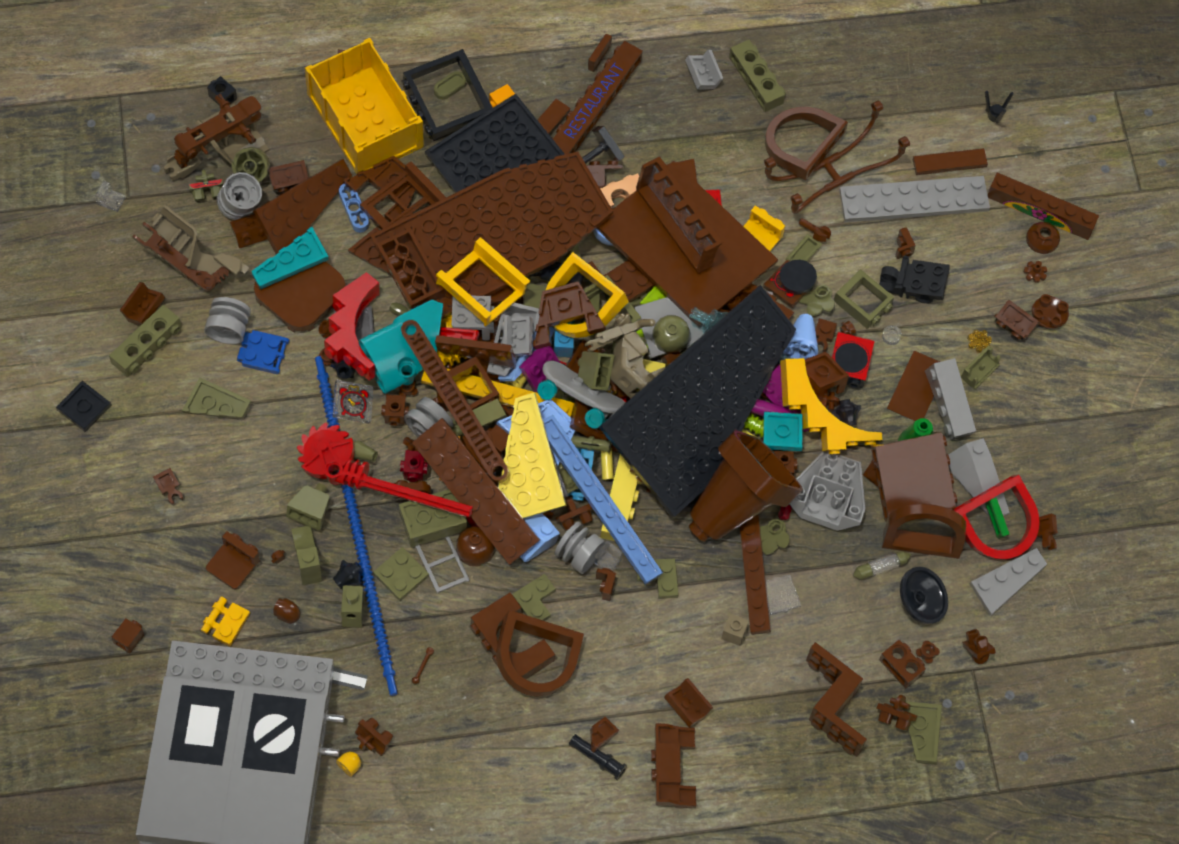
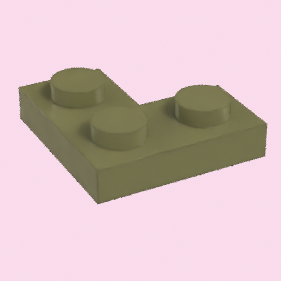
[636,558,678,599]
[512,574,556,621]

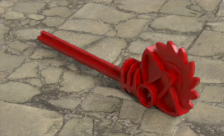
[297,423,473,518]

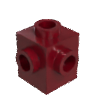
[400,450,428,482]

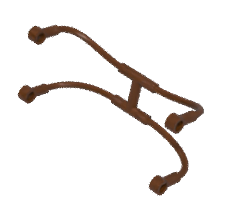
[764,100,910,214]

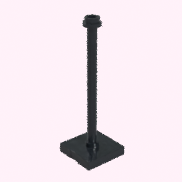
[582,126,625,164]

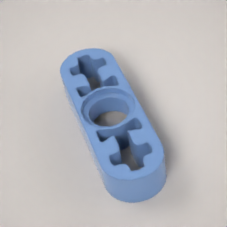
[339,184,369,233]

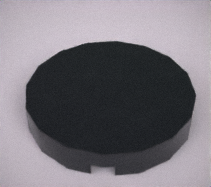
[779,259,817,295]

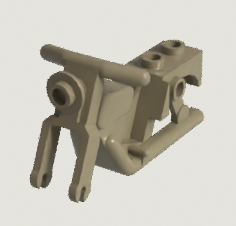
[585,313,665,398]

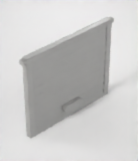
[635,297,709,358]

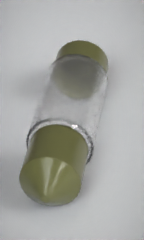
[853,551,911,580]

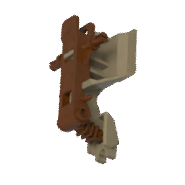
[163,94,269,181]
[132,205,249,292]

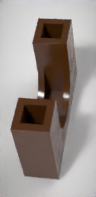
[470,592,555,679]

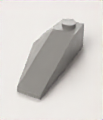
[487,303,539,377]
[948,438,1010,518]

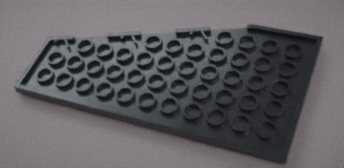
[599,285,796,517]

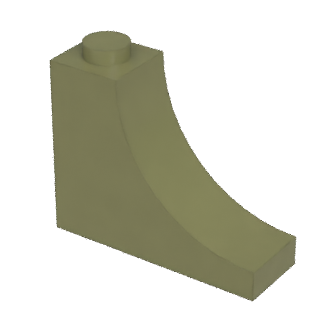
[291,526,322,585]

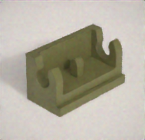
[961,346,1001,390]

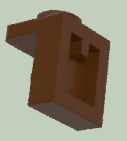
[895,227,916,259]
[596,568,616,601]

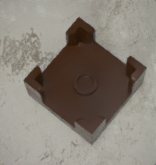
[805,351,849,401]

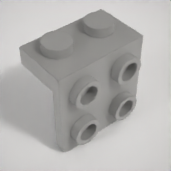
[452,296,494,340]

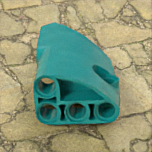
[358,300,443,394]

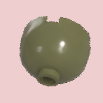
[232,147,270,182]
[652,315,690,354]

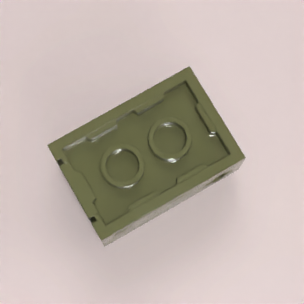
[399,489,467,547]

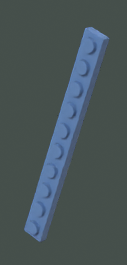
[543,415,663,585]

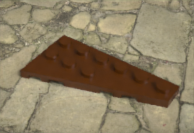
[253,159,352,254]

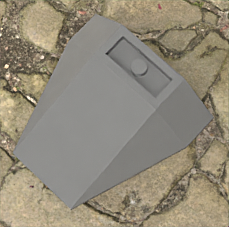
[790,451,865,531]

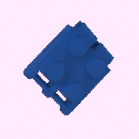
[237,330,289,374]

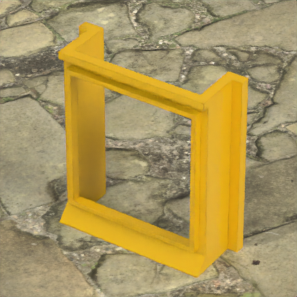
[436,237,530,327]

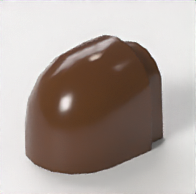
[273,598,300,624]

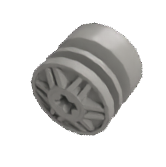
[217,172,262,220]
[204,297,251,344]
[554,522,606,574]

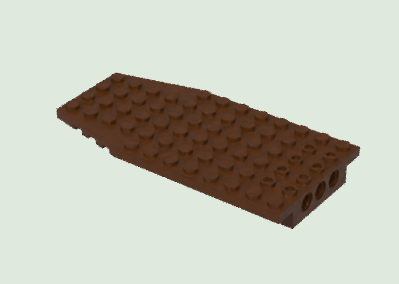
[370,151,613,320]

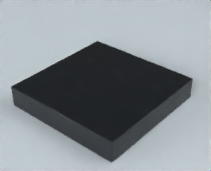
[56,380,112,432]

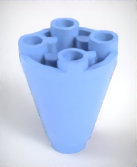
[782,314,819,359]

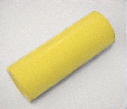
[601,448,614,480]

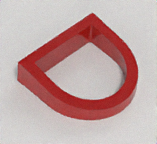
[952,475,1039,559]

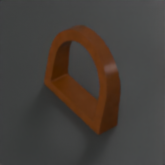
[765,106,848,181]
[882,504,966,559]
[496,610,584,696]

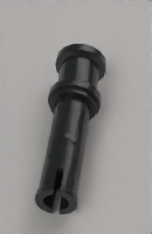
[569,734,627,780]

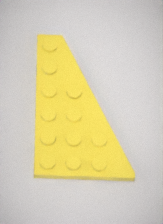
[499,393,567,518]

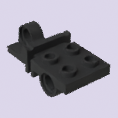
[879,256,950,304]

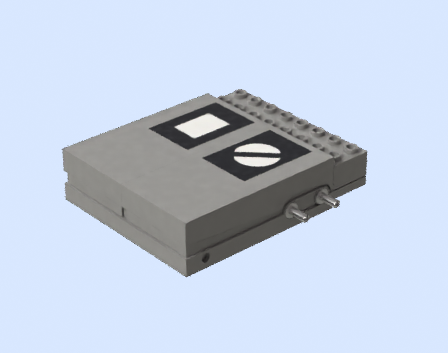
[136,641,345,844]

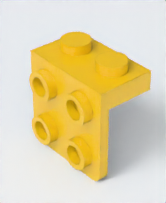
[744,205,785,251]

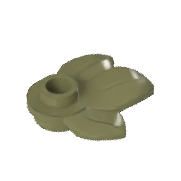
[799,285,835,316]
[760,519,790,555]

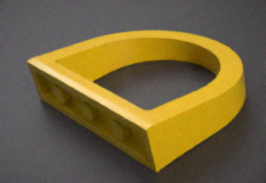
[546,252,629,338]

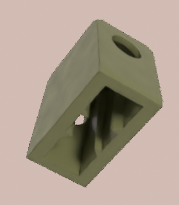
[578,351,615,390]
[286,483,330,531]
[341,585,364,628]

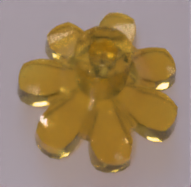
[967,330,992,352]

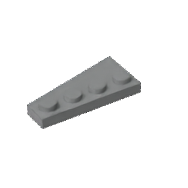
[970,548,1047,617]

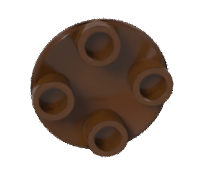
[1032,294,1069,329]

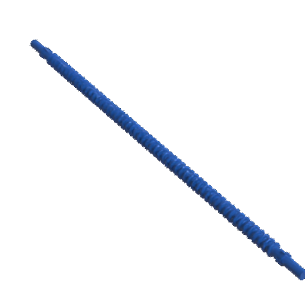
[315,356,398,696]

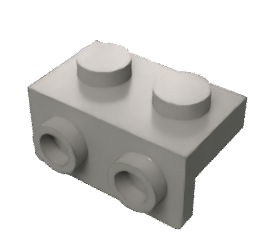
[685,50,723,89]
[501,315,533,356]

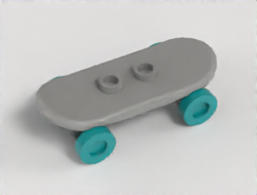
[537,361,626,428]

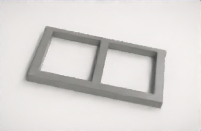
[415,536,470,593]

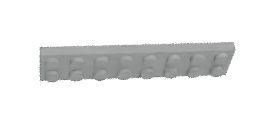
[839,176,990,223]

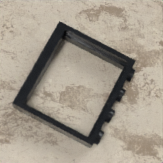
[401,49,493,141]

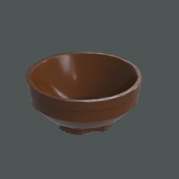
[1026,222,1060,254]

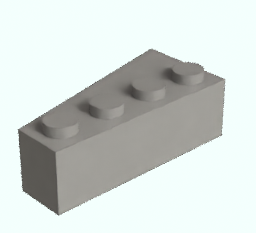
[925,358,976,440]

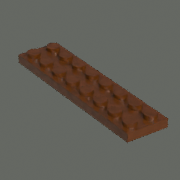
[412,418,540,565]

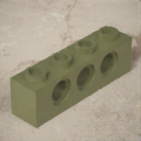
[729,40,786,112]
[109,305,181,377]

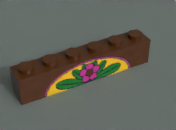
[987,172,1099,240]

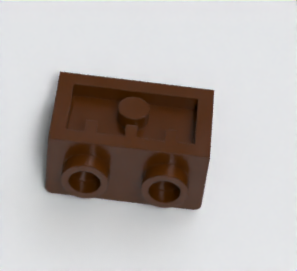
[230,214,267,248]

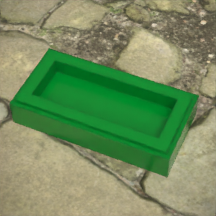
[985,498,1009,539]

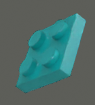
[763,412,803,451]

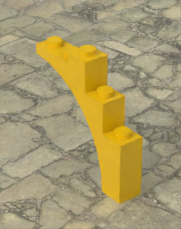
[780,358,882,454]

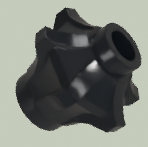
[331,360,356,379]
[832,399,861,426]
[333,560,363,590]

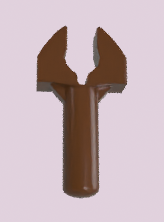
[799,218,831,242]

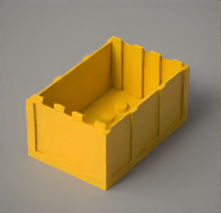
[305,38,424,174]

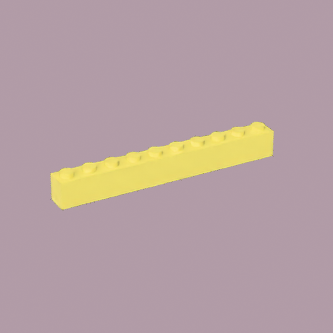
[600,359,666,541]

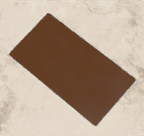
[887,351,940,421]

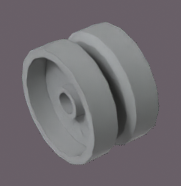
[404,397,454,437]

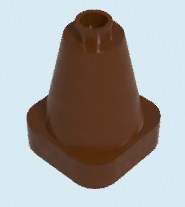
[689,430,803,542]

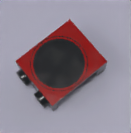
[832,332,875,388]

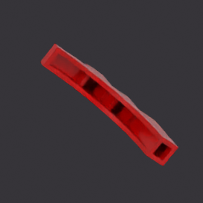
[324,272,380,381]

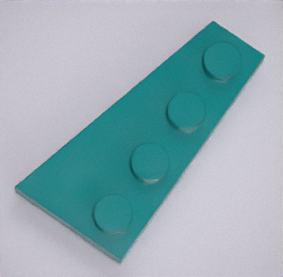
[251,227,329,289]

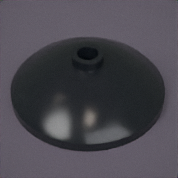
[900,566,948,624]

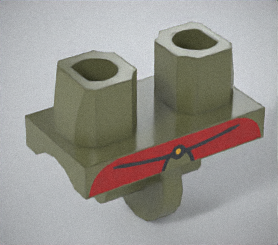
[189,169,223,201]

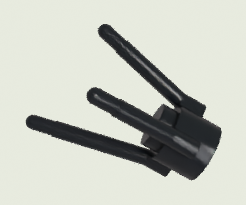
[985,90,1014,124]

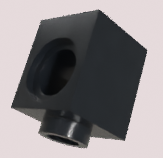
[207,76,237,106]

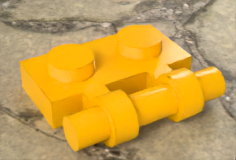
[201,597,250,647]

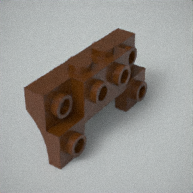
[651,723,696,808]

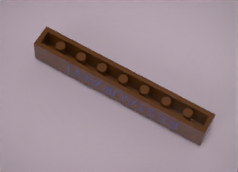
[551,41,643,154]

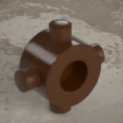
[271,550,285,563]

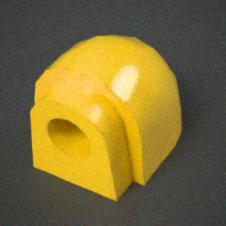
[336,751,361,777]

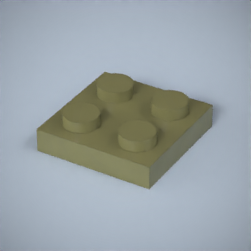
[373,547,429,601]

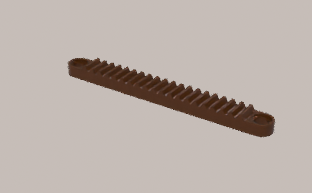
[401,320,509,483]

